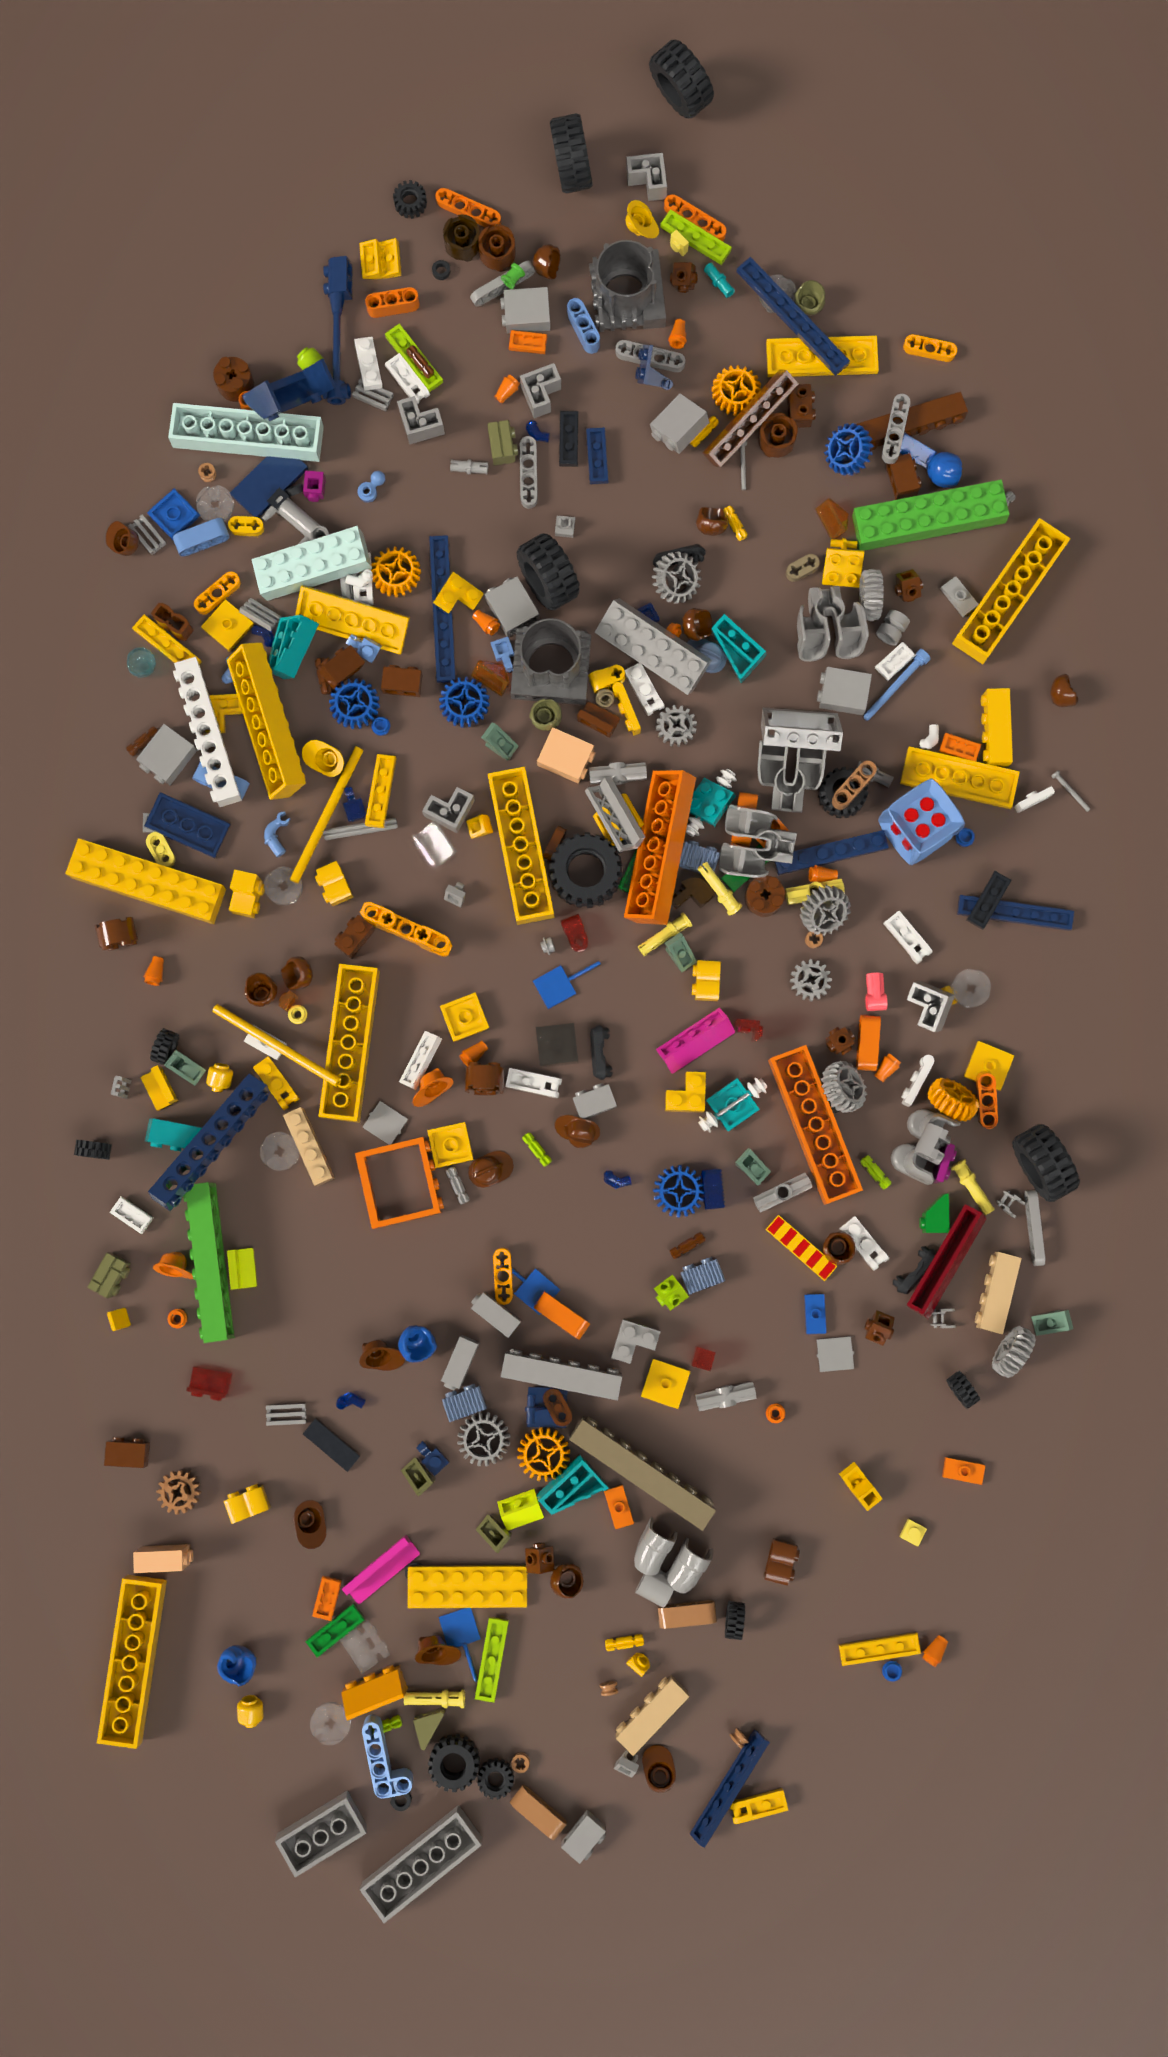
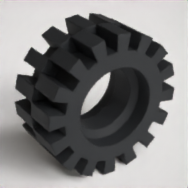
[393,180,427,219]
[150,1028,179,1065]
[74,1140,112,1160]
[946,1371,980,1409]
[725,1601,745,1640]
[477,1758,514,1800]

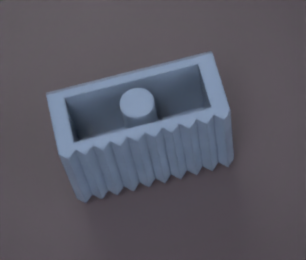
[679,840,720,874]
[680,1256,725,1295]
[442,1384,487,1422]

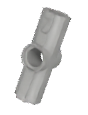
[589,762,647,785]
[753,1172,813,1213]
[695,1382,757,1411]

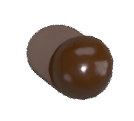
[106,521,139,556]
[642,1745,676,1793]

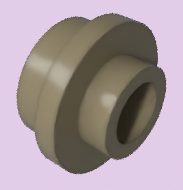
[595,688,614,707]

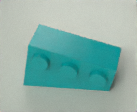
[712,614,767,683]
[268,615,319,679]
[145,1118,202,1152]
[536,1455,609,1515]

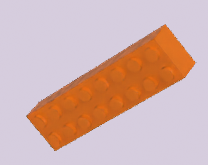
[624,770,696,925]
[768,1045,863,1205]

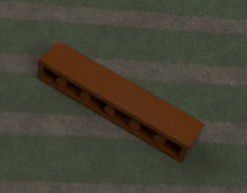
[702,370,799,468]
[854,391,968,451]

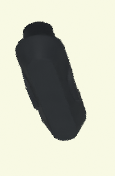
[653,544,706,568]
[590,1025,613,1080]
[893,1246,936,1294]

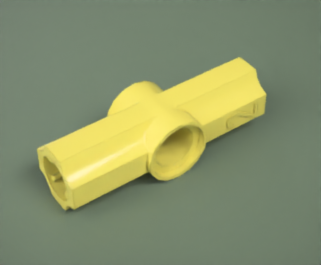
[785,879,845,905]

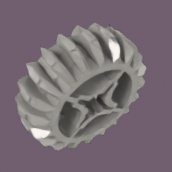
[652,552,702,604]
[859,569,884,621]
[800,885,851,936]
[821,1061,867,1113]
[992,1326,1036,1378]
[457,1412,510,1466]

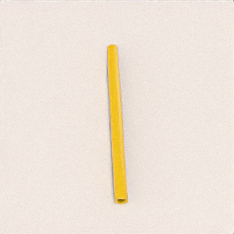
[290,746,363,883]
[213,1004,341,1087]

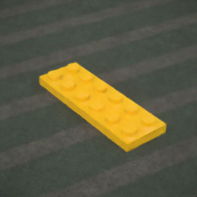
[766,336,879,377]
[295,585,410,654]
[900,746,1020,809]
[408,1565,527,1608]

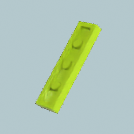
[660,209,732,265]
[385,323,443,393]
[475,1617,509,1703]

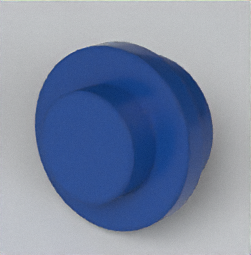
[372,717,391,736]
[955,828,975,847]
[882,1660,902,1682]

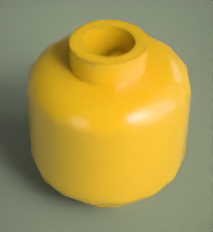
[206,1063,233,1092]
[237,1695,264,1728]

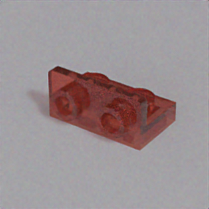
[734,1019,763,1042]
[186,1366,233,1401]

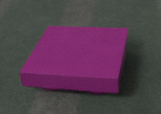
[932,1143,957,1184]

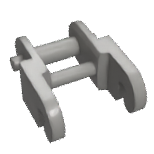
[996,1191,1026,1218]
[930,1308,956,1328]

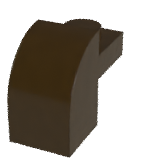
[672,878,716,909]

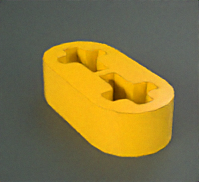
[228,516,265,536]

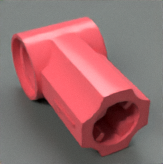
[865,973,887,1011]

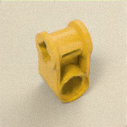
[588,665,625,694]

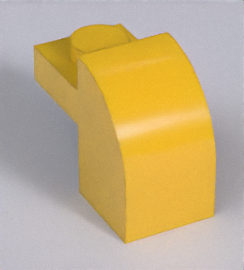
[839,1462,882,1511]

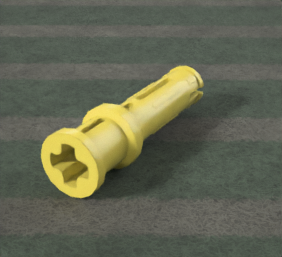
[698,862,742,915]
[637,912,692,957]
[950,1159,995,1216]
[404,1689,465,1708]

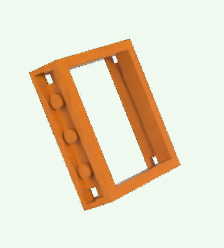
[355,1137,444,1229]

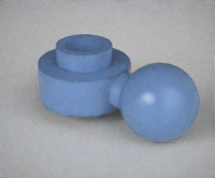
[358,471,385,503]

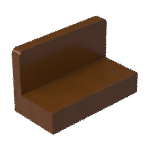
[577,701,620,738]

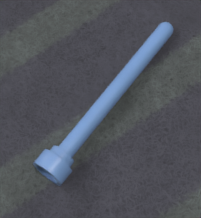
[863,649,931,720]

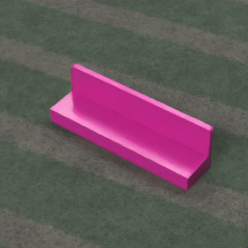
[656,1008,735,1074]
[342,1535,420,1604]

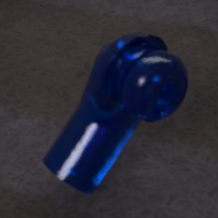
[526,420,550,442]
[252,625,275,647]
[603,1170,632,1189]
[336,1392,366,1410]

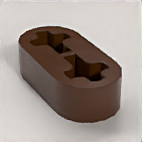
[543,825,567,861]

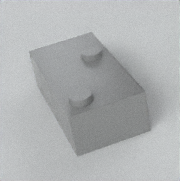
[275,1790,367,1877]

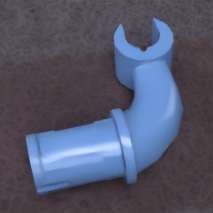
[264,812,290,858]

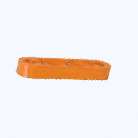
[435,188,501,227]
[664,195,726,241]

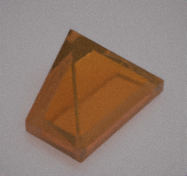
[815,498,849,539]
[471,660,510,697]

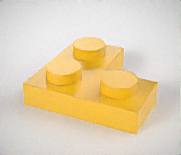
[433,572,484,614]
[205,694,243,734]

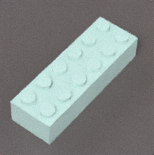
[252,526,372,601]

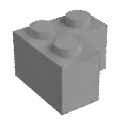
[626,153,667,201]
[520,363,561,418]
[397,396,445,444]
[422,787,475,833]
[907,981,955,1032]
[611,1319,661,1364]

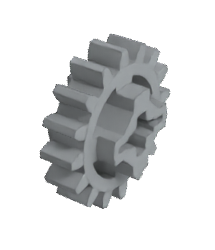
[656,705,697,747]
[790,959,832,1002]

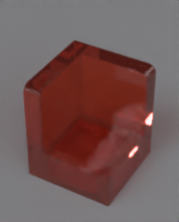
[690,1346,716,1372]

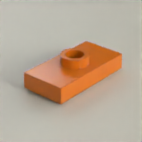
[509,330,547,354]
[939,733,982,762]
[942,1457,985,1485]
[604,1484,634,1530]
[312,1576,342,1621]

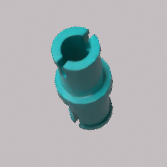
[704,263,735,298]

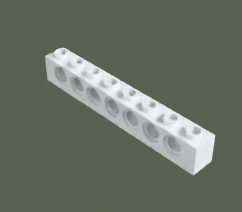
[173,657,242,807]

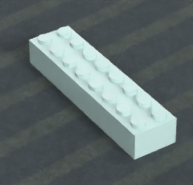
[168,403,324,462]

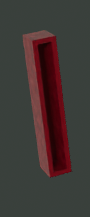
[907,1204,987,1320]

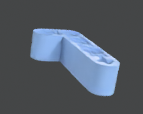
[362,1714,413,1799]

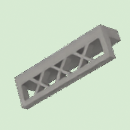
[585,776,646,852]

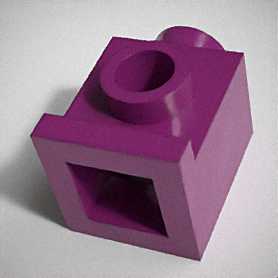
[303,471,326,502]

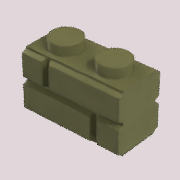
[487,420,518,466]
[88,1252,131,1298]

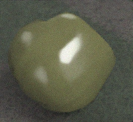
[794,280,825,316]
[529,699,562,731]

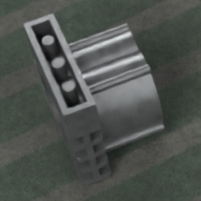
[589,240,666,332]
[511,618,591,705]

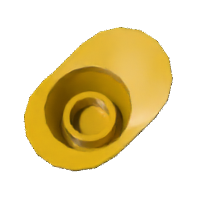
[625,200,659,239]
[302,740,344,777]

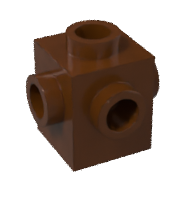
[670,262,698,293]
[894,569,923,602]
[826,1027,855,1055]
[864,1310,895,1346]
[525,1542,555,1574]

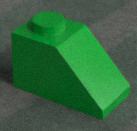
[919,1194,949,1233]

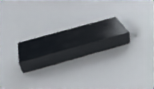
[559,411,578,467]
[966,871,1011,930]
[303,1418,360,1472]

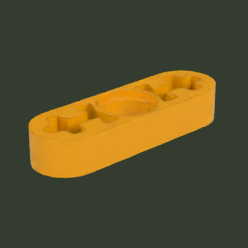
[903,334,957,362]
[194,572,241,615]
[493,1247,513,1305]

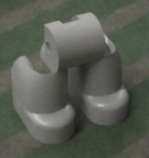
[797,586,869,662]
[757,740,827,813]
[719,804,797,878]
[891,1109,961,1185]
[634,1517,713,1608]

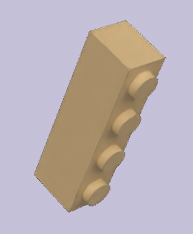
[283,1107,335,1186]
[975,1252,1022,1334]
[616,1675,689,1756]

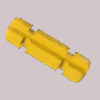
[690,416,719,447]
[723,506,747,541]
[605,1634,644,1651]

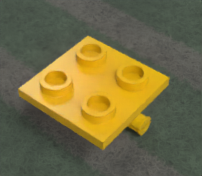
[822,538,864,588]

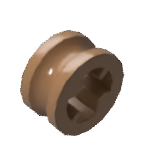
[198,463,216,482]
[805,931,823,948]
[599,1681,619,1696]
[729,1728,749,1749]
[511,1752,530,1773]

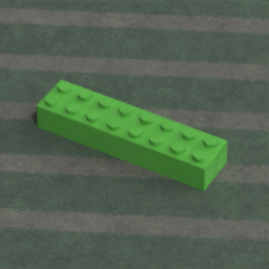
[852,479,1009,551]
[183,1182,235,1343]

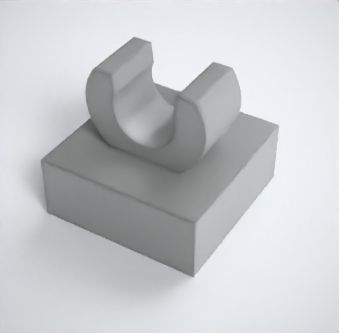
[555,516,575,538]
[444,882,466,908]
[614,1750,639,1778]

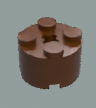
[478,224,516,272]
[213,357,254,402]
[758,413,798,458]
[745,875,785,917]
[95,917,138,951]
[465,1062,504,1096]

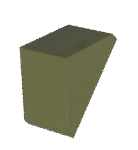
[401,1457,436,1496]
[476,1514,512,1553]
[413,1708,445,1751]

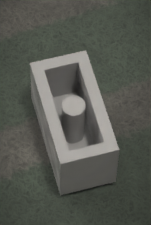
[573,1083,617,1119]
[561,1810,606,1864]

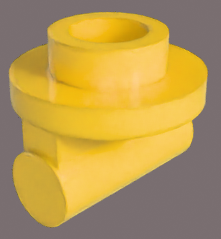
[626,1653,650,1677]

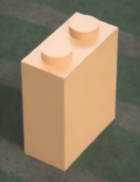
[537,727,596,784]
[133,1544,193,1573]

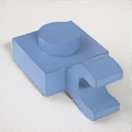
[346,634,382,663]
[490,637,514,673]

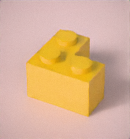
[229,870,265,918]
[665,1072,706,1113]

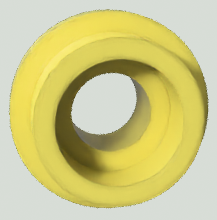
[288,1005,308,1024]

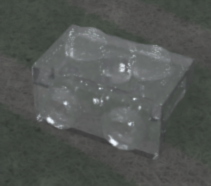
[412,821,457,867]

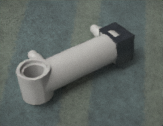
[262,487,330,544]

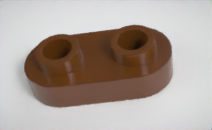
[543,1388,572,1426]

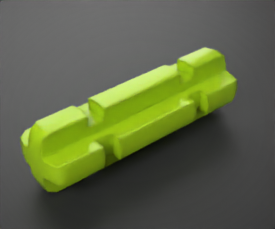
[522,1132,552,1167]
[860,1155,891,1189]
[369,1715,402,1735]

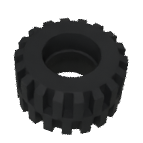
[818,767,868,818]
[428,1734,480,1792]

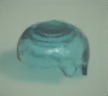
[127,647,156,678]

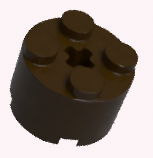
[443,214,480,262]

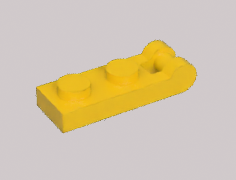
[612,682,641,736]
[253,1056,300,1110]
[730,1788,788,1824]

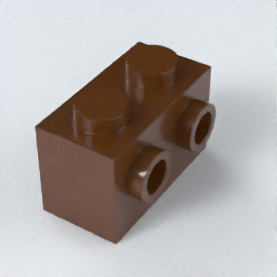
[787,384,816,428]
[886,453,922,500]
[319,645,365,690]
[381,665,423,697]
[334,915,375,959]
[104,1437,150,1468]

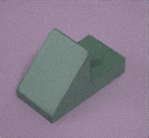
[481,723,519,761]
[665,933,697,972]
[164,1049,206,1086]
[735,1148,771,1185]
[1031,1310,1074,1336]

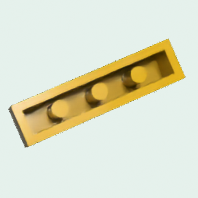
[981,688,1013,767]

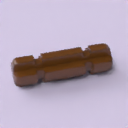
[406,345,434,379]
[315,658,332,695]
[126,726,158,756]
[669,1232,705,1259]

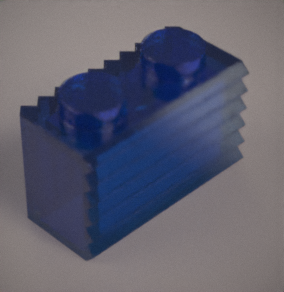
[701,1169,725,1210]

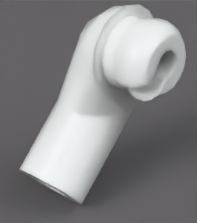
[345,569,373,588]
[919,724,939,750]

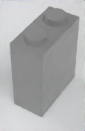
[500,287,550,334]
[650,394,709,454]
[485,577,540,637]
[817,667,872,716]
[136,724,198,786]
[471,1292,522,1338]
[441,1335,480,1390]

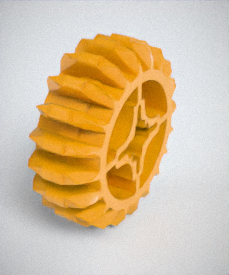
[712,365,761,416]
[371,546,421,598]
[927,1078,980,1122]
[517,1427,570,1482]

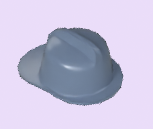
[687,639,727,673]

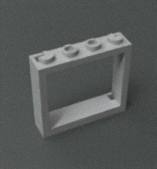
[761,707,843,751]

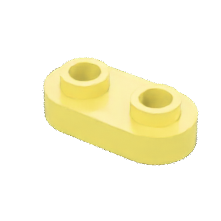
[146,832,175,868]

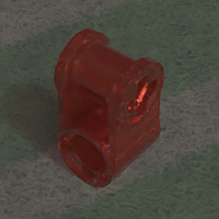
[560,914,588,953]

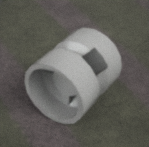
[876,610,910,646]

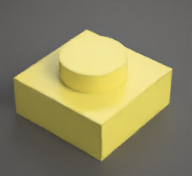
[670,230,689,256]
[899,1519,927,1546]

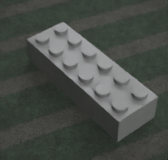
[595,598,712,695]
[501,1349,622,1401]
[360,1805,483,1923]

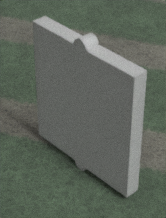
[363,1101,408,1145]
[816,1336,854,1372]

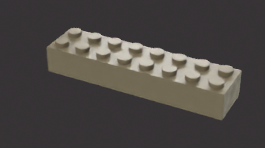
[569,1416,716,1531]

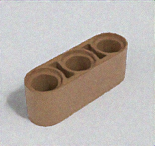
[832,761,877,810]
[657,1600,717,1629]
[510,1785,567,1840]

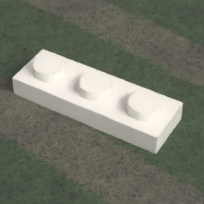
[354,337,382,391]
[399,1031,442,1090]

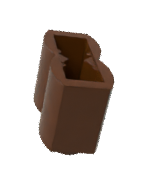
[151,603,194,641]
[763,1538,800,1586]

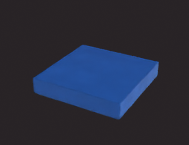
[147,488,200,541]

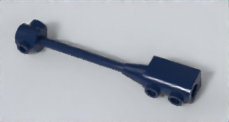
[323,256,353,405]

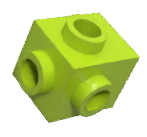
[654,1275,689,1311]

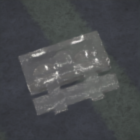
[340,1620,390,1674]

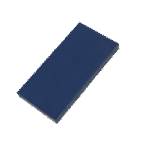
[229,456,308,518]
[144,792,231,859]

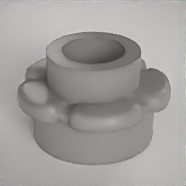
[540,937,555,955]

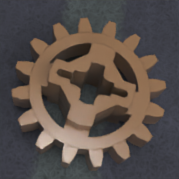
[156,1470,201,1515]

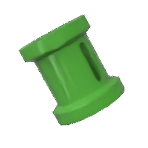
[501,263,525,289]

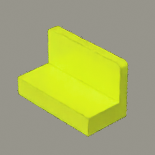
[227,1248,257,1290]
[497,1489,544,1531]

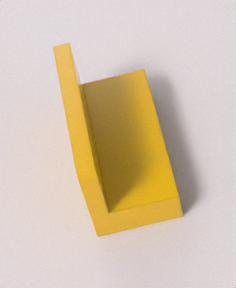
[141,1065,178,1111]

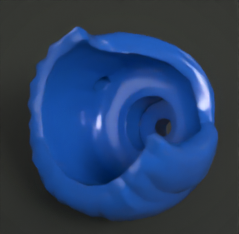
[927,452,962,488]
[398,1325,437,1363]
[217,1645,256,1687]

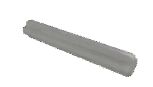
[323,818,398,840]

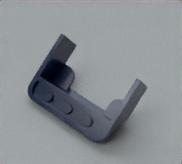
[242,359,336,422]

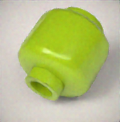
[297,347,325,370]

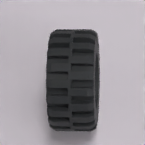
[649,40,714,119]
[550,113,593,194]
[517,533,580,610]
[550,832,622,908]
[1012,1124,1080,1202]

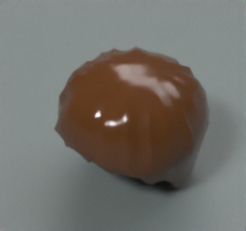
[533,244,561,280]
[696,507,728,536]
[682,608,713,641]
[1050,674,1078,707]
[281,956,313,990]
[244,973,277,1007]
[823,1231,856,1265]
[550,1563,584,1599]

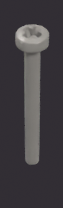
[740,441,747,490]
[1051,770,1090,812]

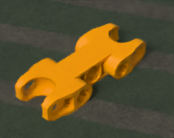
[360,902,453,957]

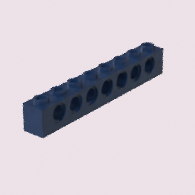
[148,1074,270,1211]

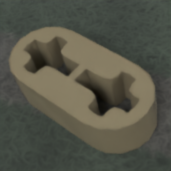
[786,554,819,582]

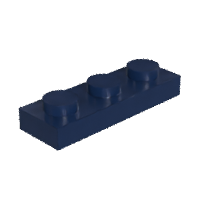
[586,427,608,485]

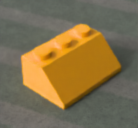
[341,1665,408,1721]

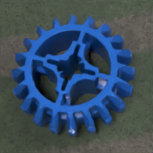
[824,423,874,476]
[439,677,490,728]
[329,678,380,730]
[653,1165,705,1218]

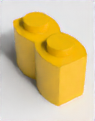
[315,861,353,906]
[692,960,721,1001]
[224,1484,271,1524]

